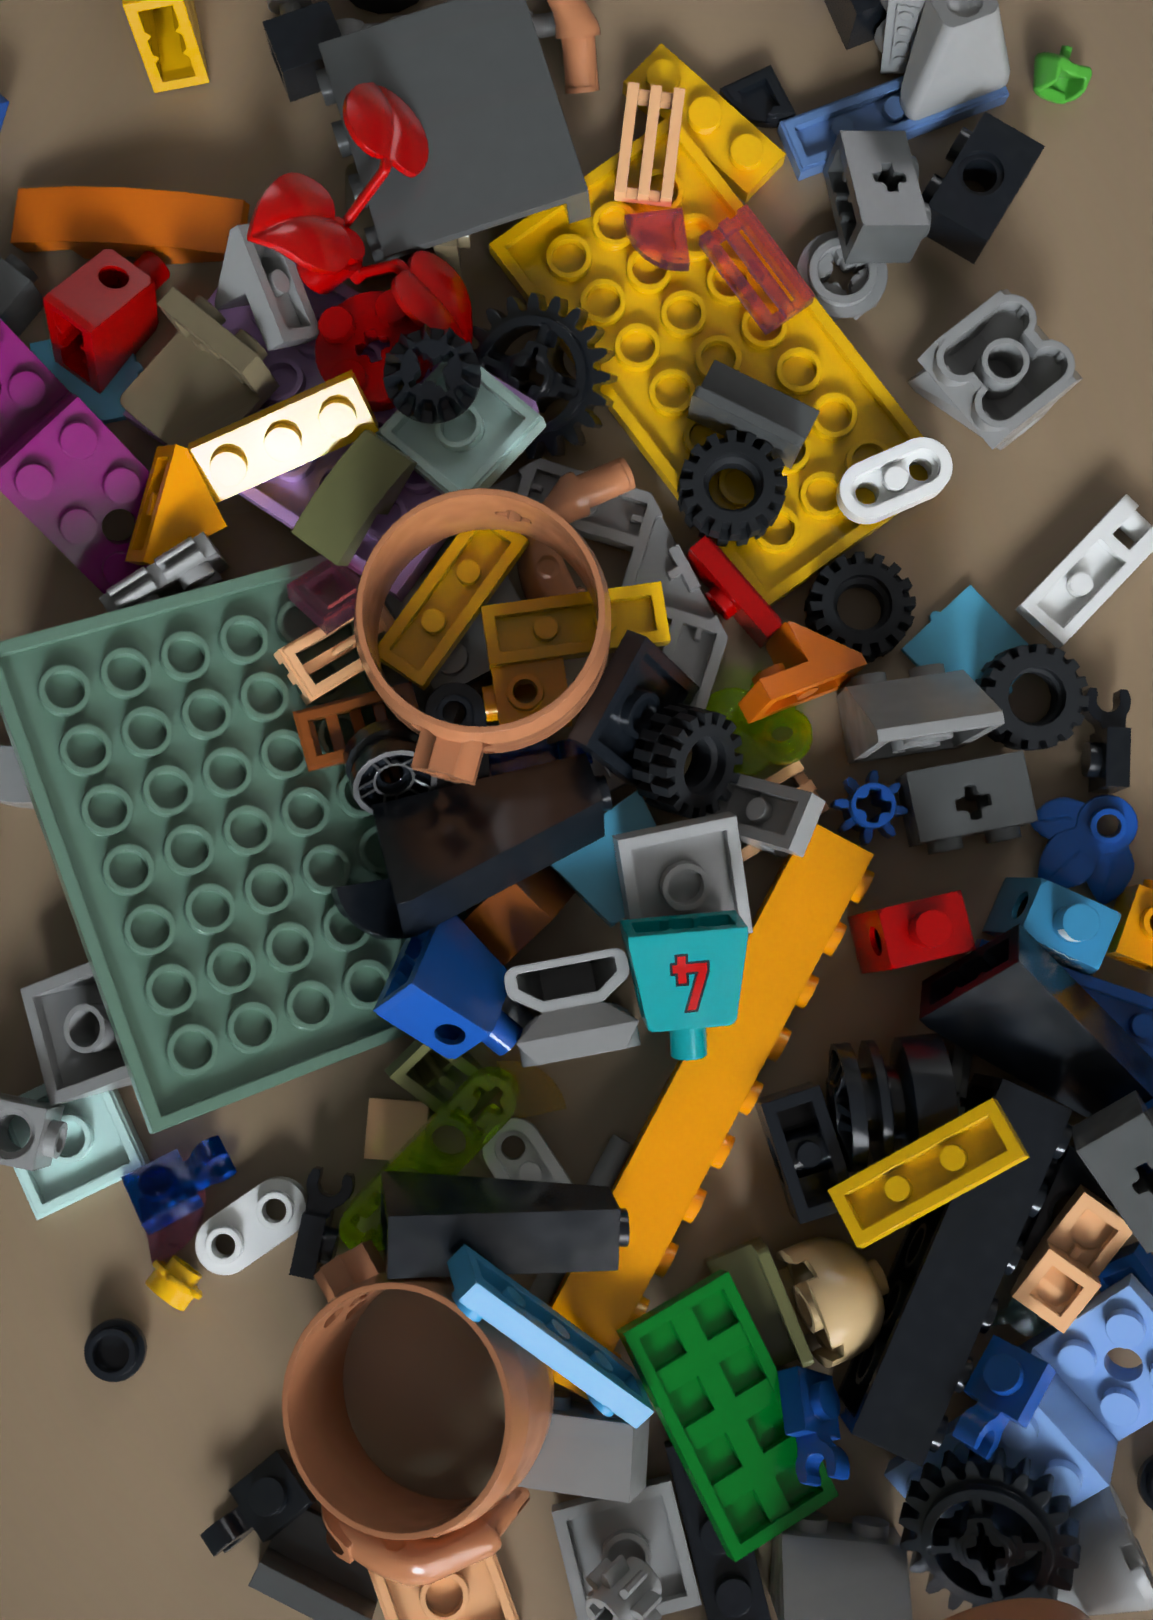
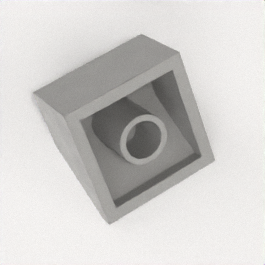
[20,962,132,1106]
[768,1511,913,1620]

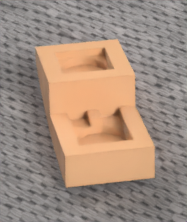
[1011,1184,1132,1334]

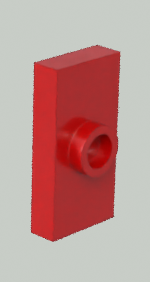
[687,535,783,649]

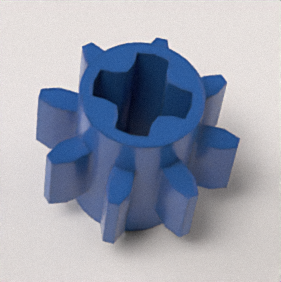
[830,770,908,846]

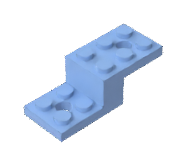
[884,1273,1153,1518]

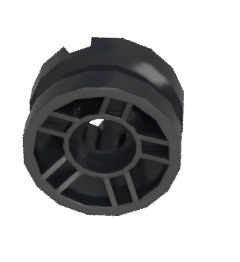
[343,719,437,815]

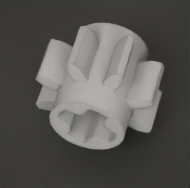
[585,1555,663,1620]

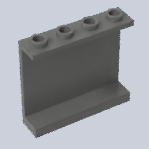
[315,0,591,279]

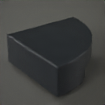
[719,65,796,128]
[331,878,404,940]

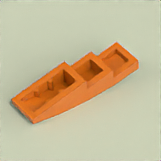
[10,186,250,265]

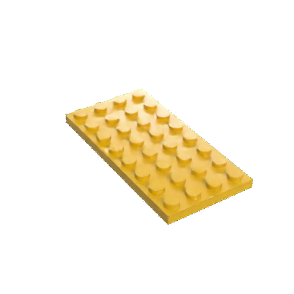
[489,115,928,607]

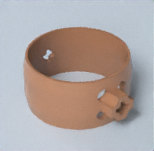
[353,488,611,786]
[282,1240,554,1540]

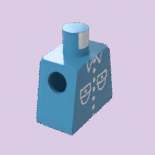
[982,877,1122,975]

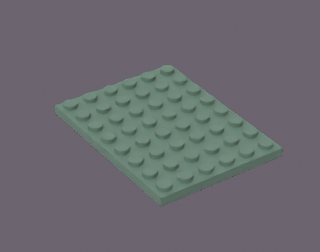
[0,555,468,1134]

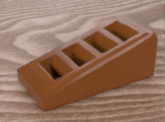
[292,681,419,772]

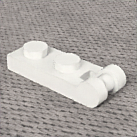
[1015,494,1153,648]

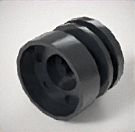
[826,1033,959,1172]

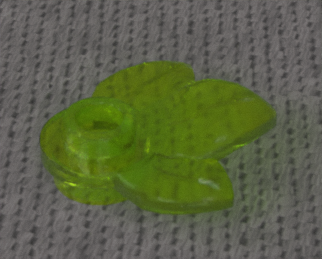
[706,670,813,777]

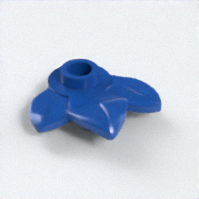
[1030,794,1138,905]

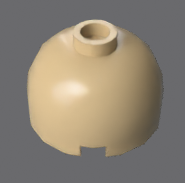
[776,1236,889,1368]

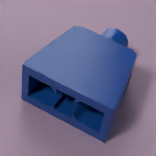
[373,915,523,1059]

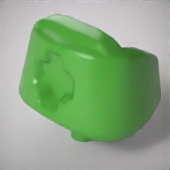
[1033,45,1092,104]

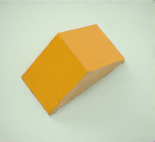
[125,444,227,565]

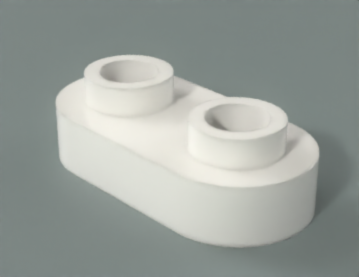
[836,437,953,525]
[483,1117,573,1184]
[195,1176,308,1275]

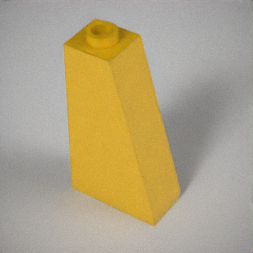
[122,0,210,93]

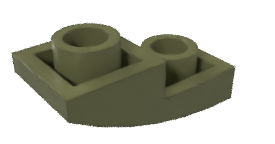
[291,429,417,566]

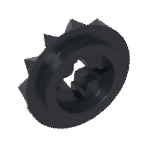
[383,324,481,424]

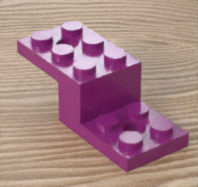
[0,319,150,594]

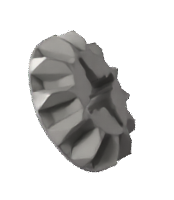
[795,230,888,322]

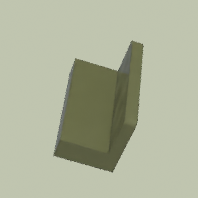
[705,1236,815,1368]

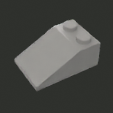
[837,663,1005,764]

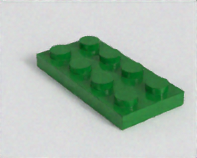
[616,1269,839,1562]

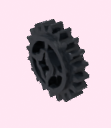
[473,293,618,459]
[899,1447,1081,1611]

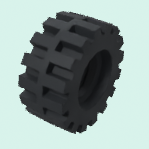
[975,644,1089,751]

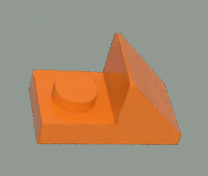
[738,621,868,724]

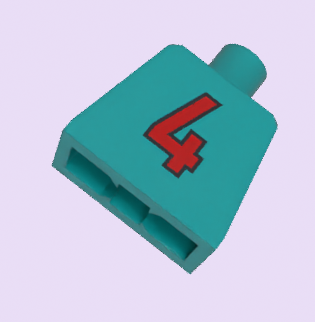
[620,910,748,1061]

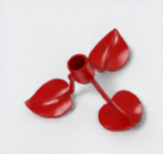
[247,82,473,344]

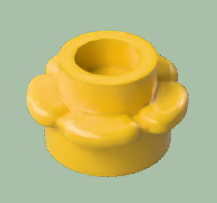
[145,1255,203,1311]

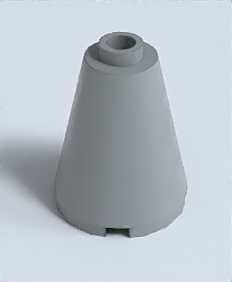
[1012,1482,1153,1616]

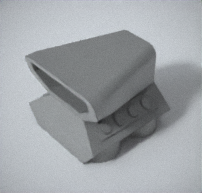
[874,0,1011,121]
[907,289,1083,450]
[504,948,641,1067]

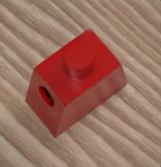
[43,249,170,394]
[847,890,976,974]

